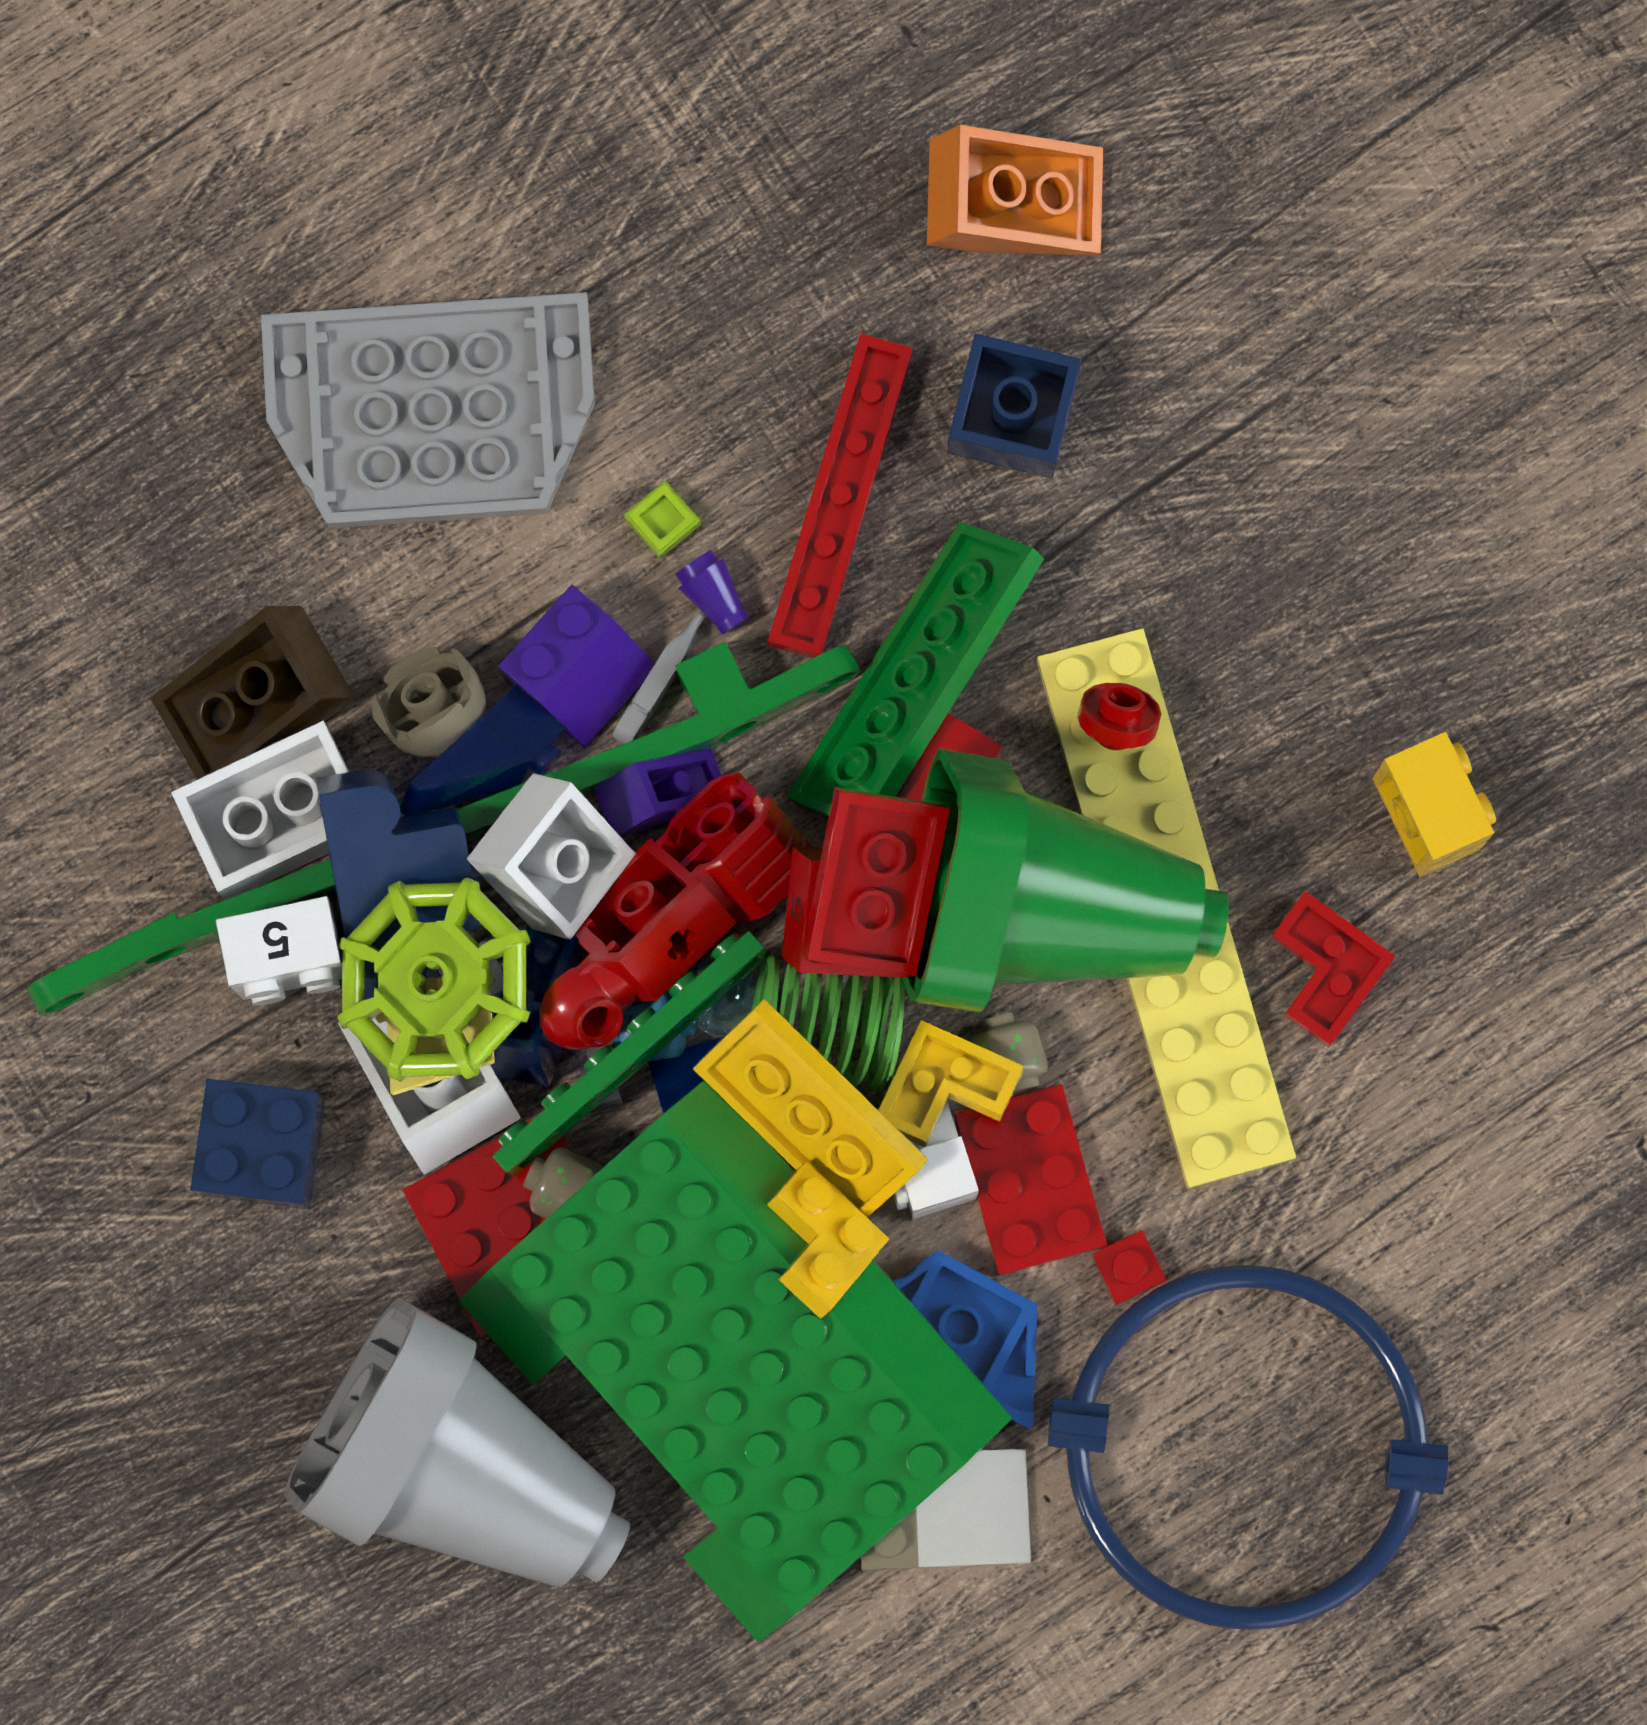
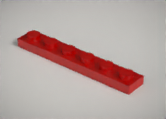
[767,333,913,659]

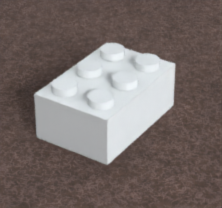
[171,721,349,900]

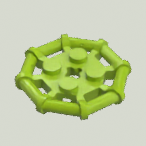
[337,878,531,1081]

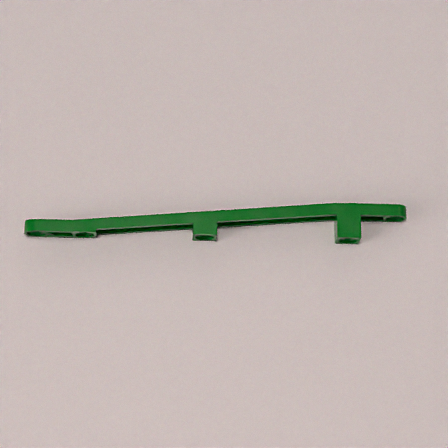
[27,641,861,1015]

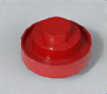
[1077,682,1162,751]

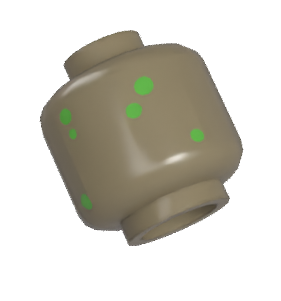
[970,1012,1049,1096]
[523,1147,604,1219]

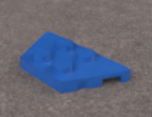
[893,1250,1037,1430]

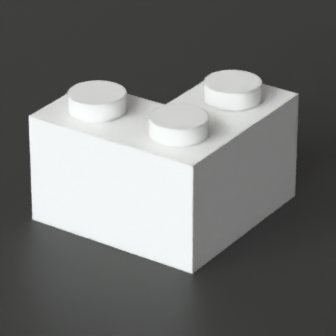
[878,1102,979,1220]

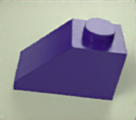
[593,748,722,837]

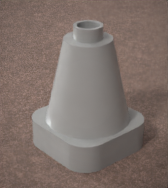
[284,1298,630,1587]

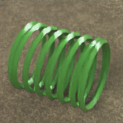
[751,953,905,1092]

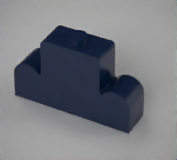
[315,770,484,1000]

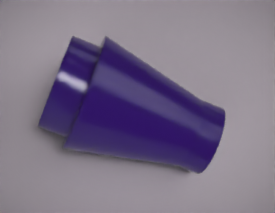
[675,550,749,635]

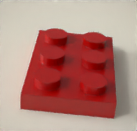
[802,787,950,976]
[954,1084,1107,1277]

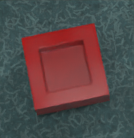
[1091,1230,1167,1306]

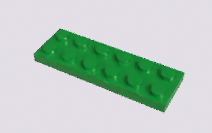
[786,522,1044,820]

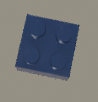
[947,333,1082,479]
[190,1078,326,1210]

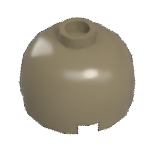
[372,647,486,759]

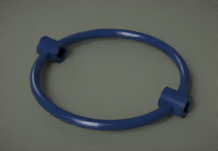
[1047,1265,1448,1630]

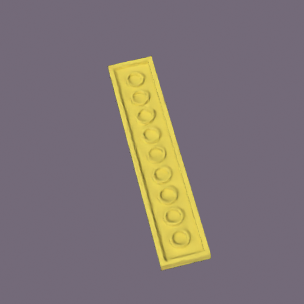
[1037,628,1296,1189]

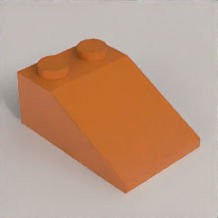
[927,125,1103,256]

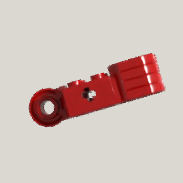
[540,772,814,1050]

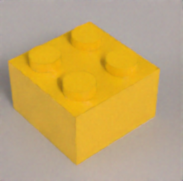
[1372,732,1496,878]

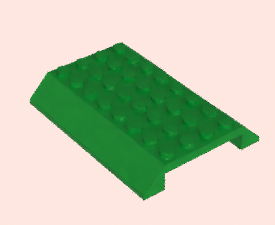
[459,1080,1013,1642]

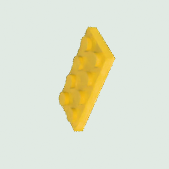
[693,999,928,1217]

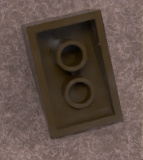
[150,606,355,780]

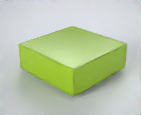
[624,480,701,559]

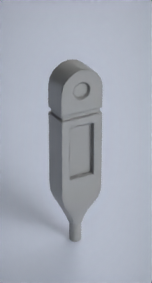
[612,613,704,744]

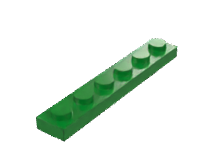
[492,931,771,1176]

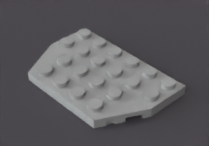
[261,292,595,528]

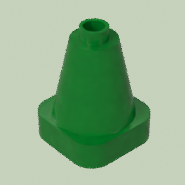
[901,748,1229,1013]

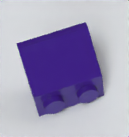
[498,584,655,750]

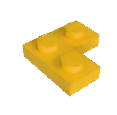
[878,1020,1024,1148]
[767,1161,889,1319]

